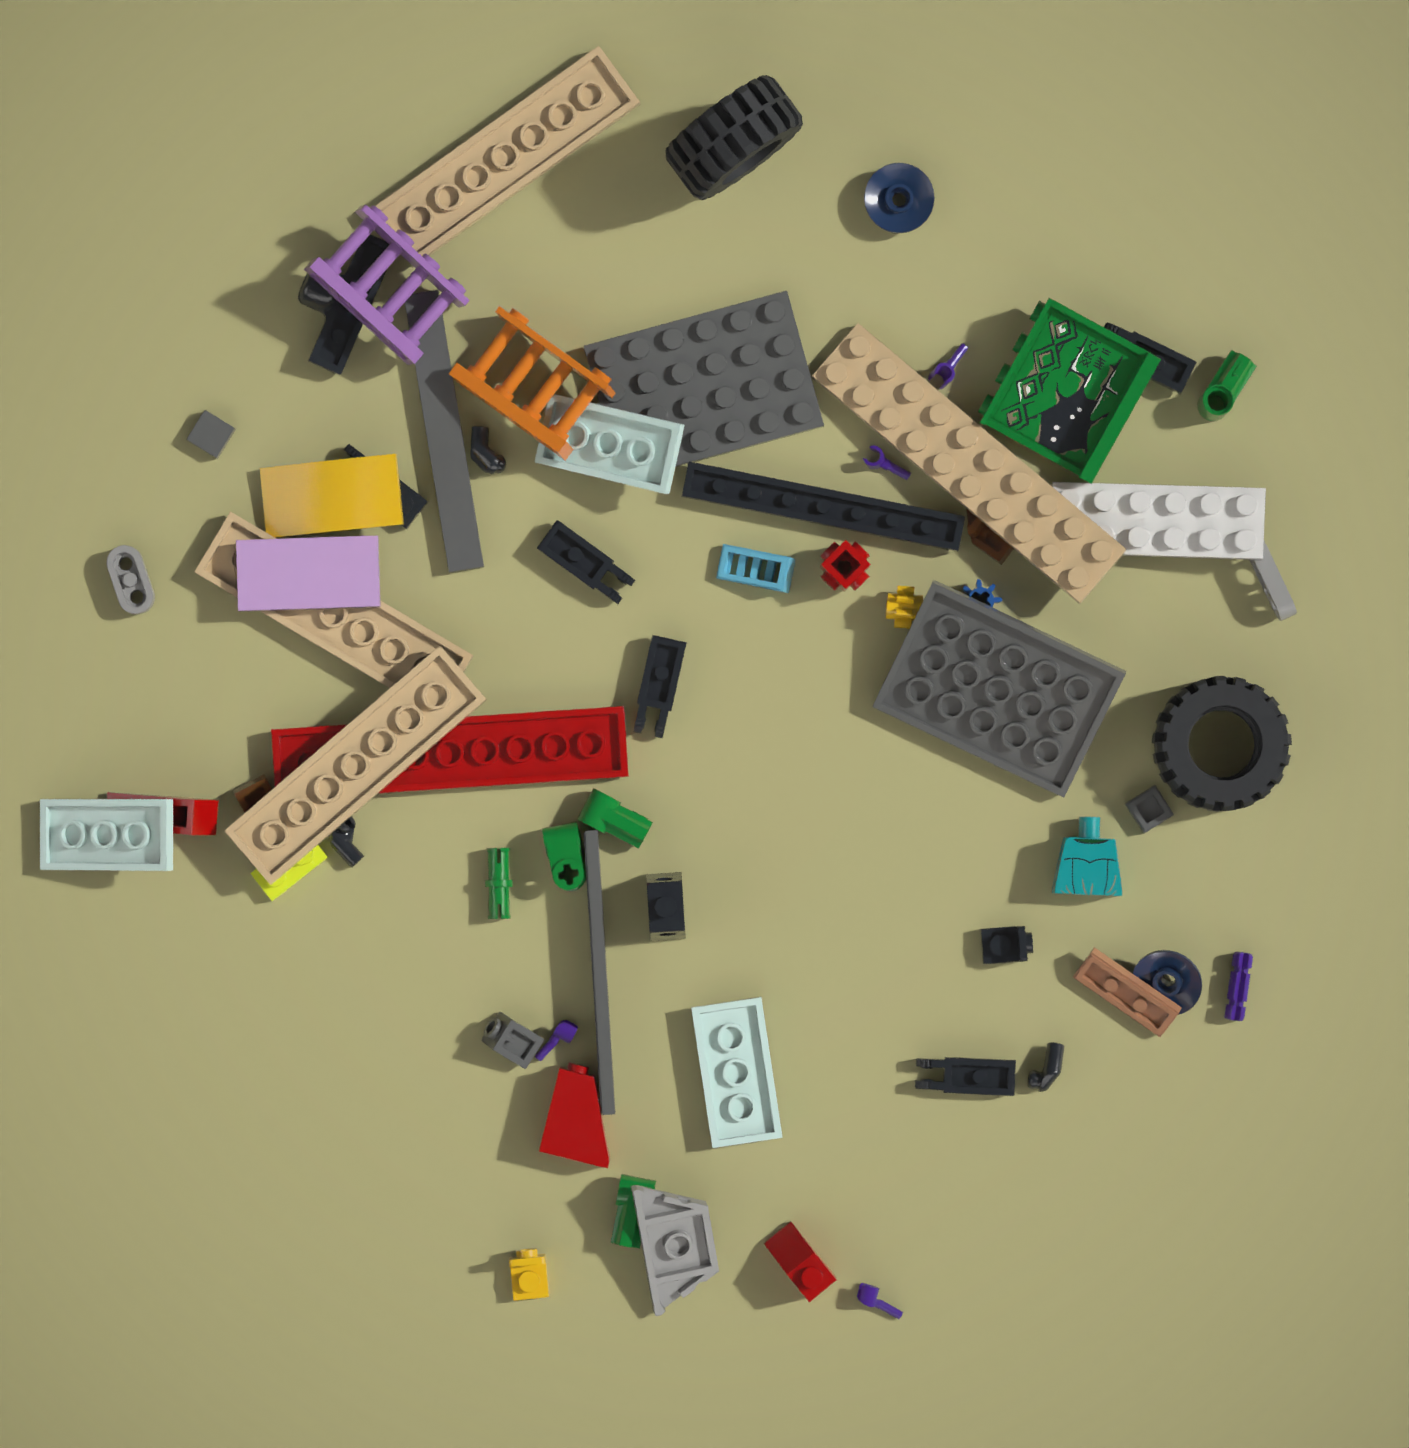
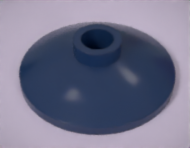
[864,163,935,233]
[1133,950,1202,1015]

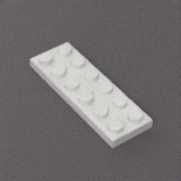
[1053,482,1266,560]

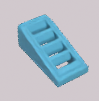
[716,544,796,593]

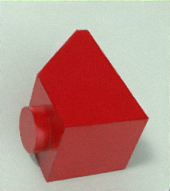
[764,1221,837,1302]

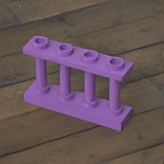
[304,204,469,365]

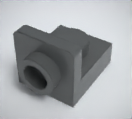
[482,1011,545,1069]

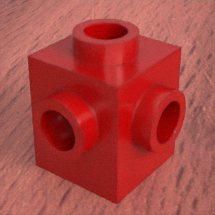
[820,540,871,592]

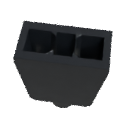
[646,872,686,941]

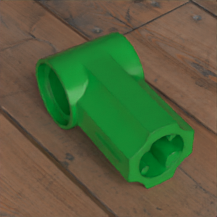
[1197,350,1257,421]
[577,788,653,849]
[610,1174,656,1249]

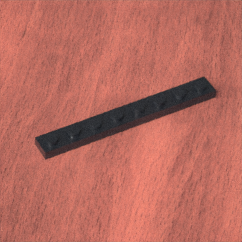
[682,461,965,552]

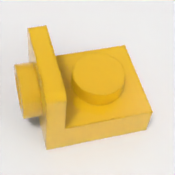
[509,1248,549,1301]

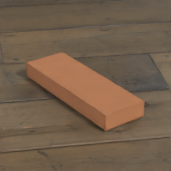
[1073,947,1182,1037]

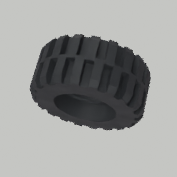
[665,75,803,200]
[1152,676,1292,812]

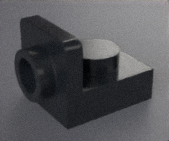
[980,925,1033,964]

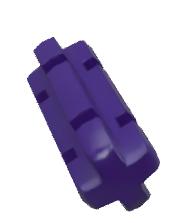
[1224,952,1253,1022]

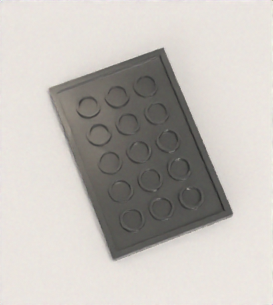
[584,290,824,467]
[873,580,1126,798]

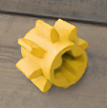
[885,585,923,629]

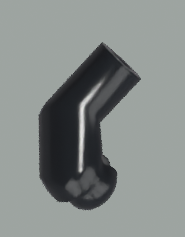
[470,426,506,475]
[330,816,364,868]
[1027,1042,1065,1092]

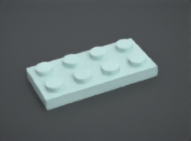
[535,394,685,494]
[40,799,173,871]
[691,997,783,1148]

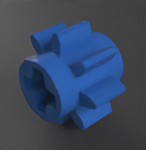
[962,579,1002,607]

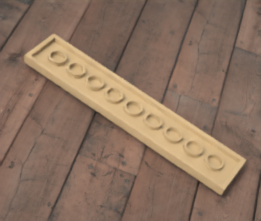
[812,323,1127,604]

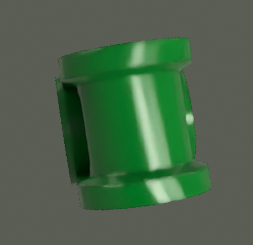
[542,821,586,891]

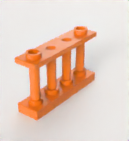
[449,306,616,461]

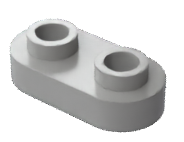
[107,545,155,615]

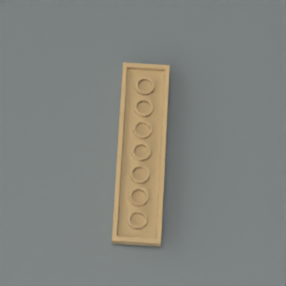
[376,46,640,268]
[194,511,473,688]
[225,646,487,885]

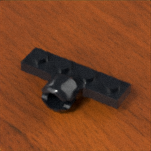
[298,234,390,376]

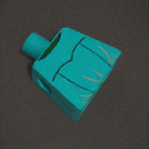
[1052,817,1122,896]

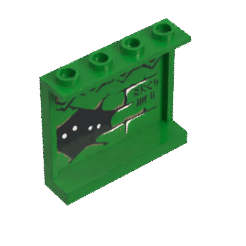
[978,297,1161,484]

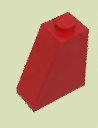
[539,1062,610,1169]

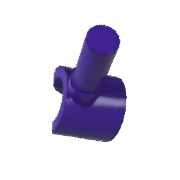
[928,343,968,390]
[863,445,911,480]
[535,1020,578,1061]
[857,1283,903,1320]

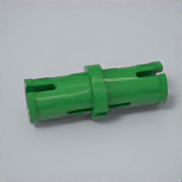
[485,848,513,919]

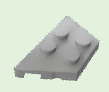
[631,1185,719,1316]

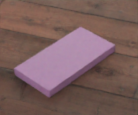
[236,535,381,612]

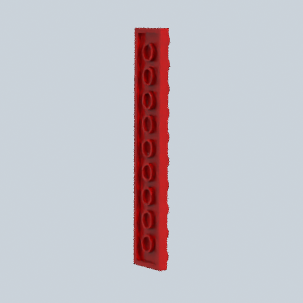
[271,706,629,794]

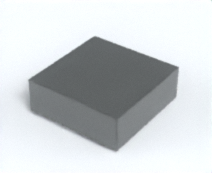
[186,410,236,459]
[1125,785,1174,834]

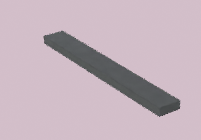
[405,290,484,573]
[584,830,616,1115]

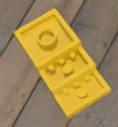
[259,454,404,538]

